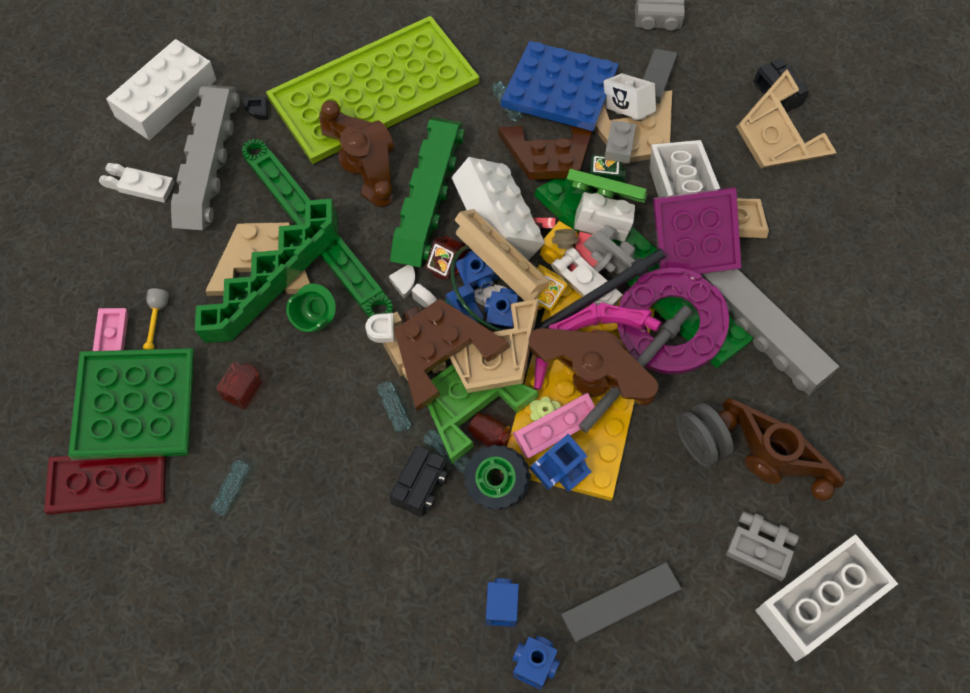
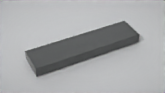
[560,562,681,644]

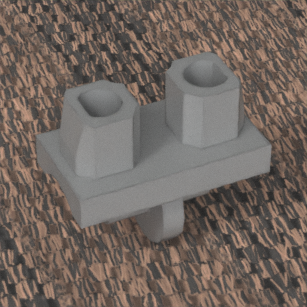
[583,225,635,274]

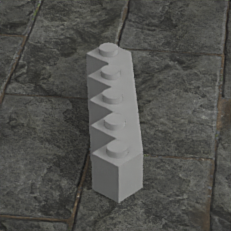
[171,85,240,230]

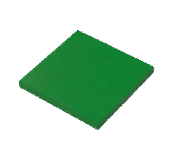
[68,348,195,460]

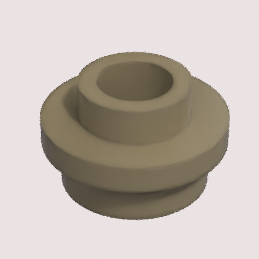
[552,229,578,249]

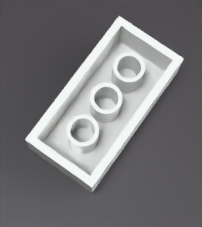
[106,39,216,140]
[650,140,720,197]
[452,157,545,260]
[755,534,898,662]

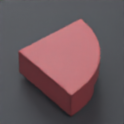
[533,218,555,228]

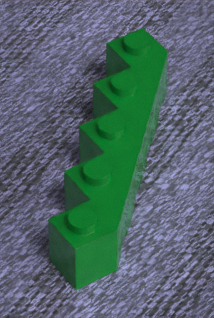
[390,117,465,267]
[195,199,338,343]

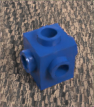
[456,250,499,290]
[485,288,523,329]
[512,636,560,690]

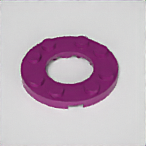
[617,268,729,374]

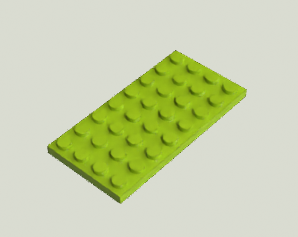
[266,16,479,164]

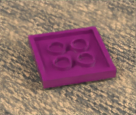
[653,187,741,274]

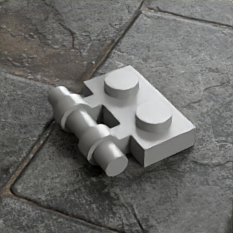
[726,511,799,581]

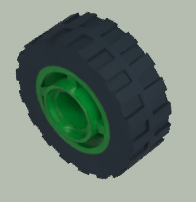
[464,445,531,510]

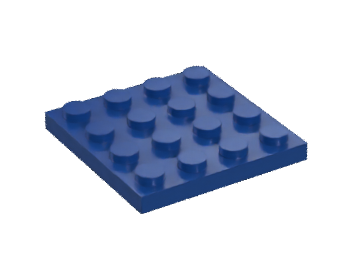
[501,41,619,131]

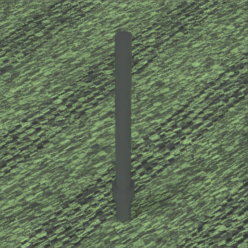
[578,306,692,433]

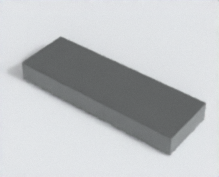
[643,49,677,104]

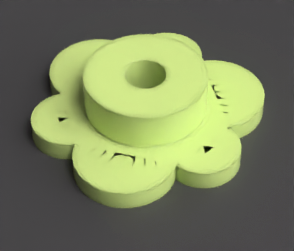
[530,397,561,421]

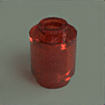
[468,413,512,447]

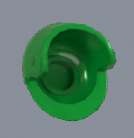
[286,283,336,333]

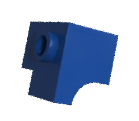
[529,434,591,492]

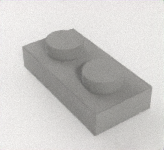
[604,121,636,163]

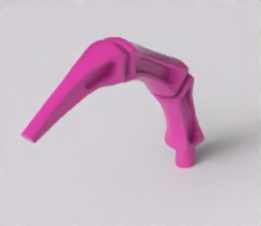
[534,302,662,390]

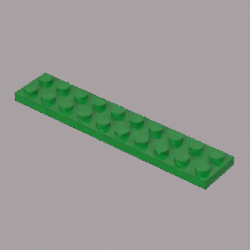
[534,178,754,369]

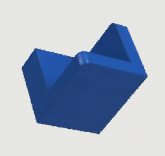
[446,283,484,323]

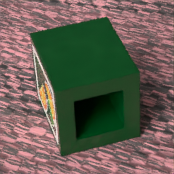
[589,155,626,191]

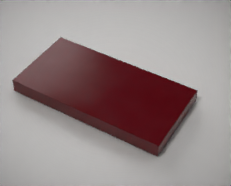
[44,455,166,515]

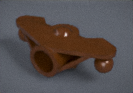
[319,100,394,207]
[529,328,658,406]
[718,399,845,501]

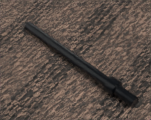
[534,248,666,330]

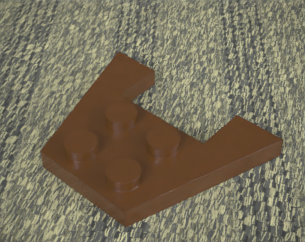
[498,126,594,180]
[394,299,510,411]

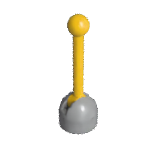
[143,288,169,350]

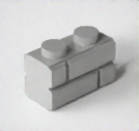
[635,0,685,31]

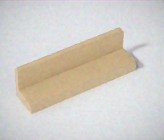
[455,209,549,301]

